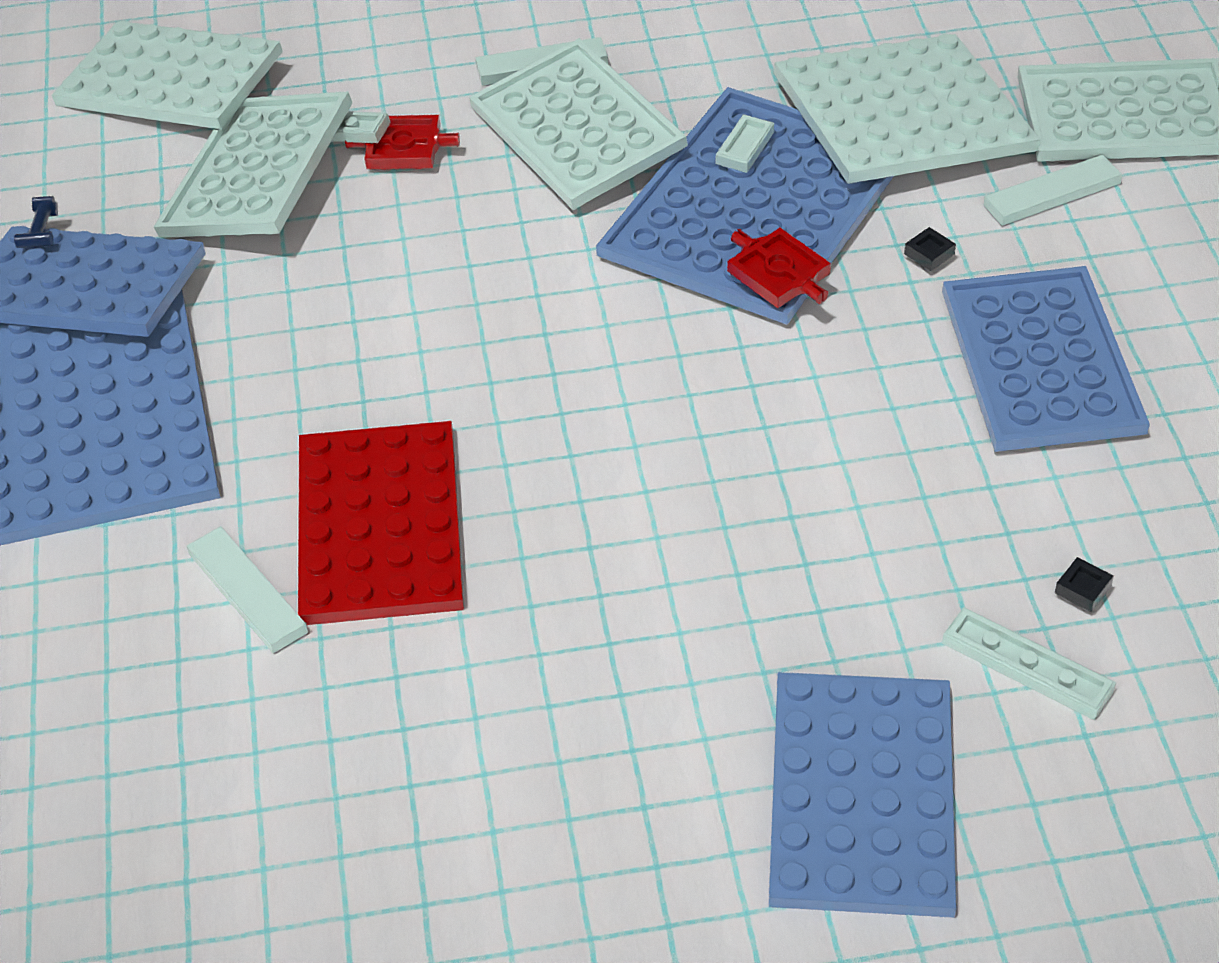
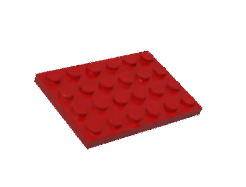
[298,421,464,625]

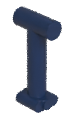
[14,196,58,248]

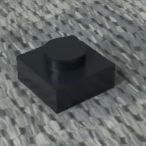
[904,227,956,271]
[1055,557,1114,612]

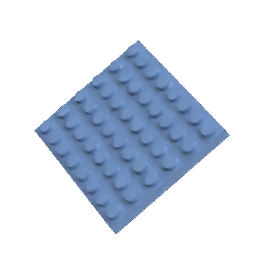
[596,87,894,325]
[0,289,220,546]

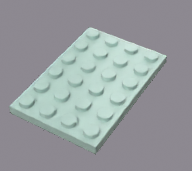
[52,21,283,129]
[469,38,688,210]
[1017,58,1219,162]
[154,92,353,238]

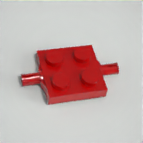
[345,115,460,170]
[727,228,831,308]

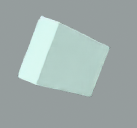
[716,115,774,173]

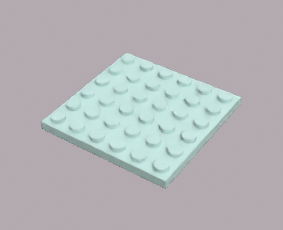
[774,34,1041,184]

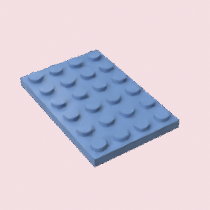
[0,226,206,337]
[942,266,1150,452]
[768,672,956,918]

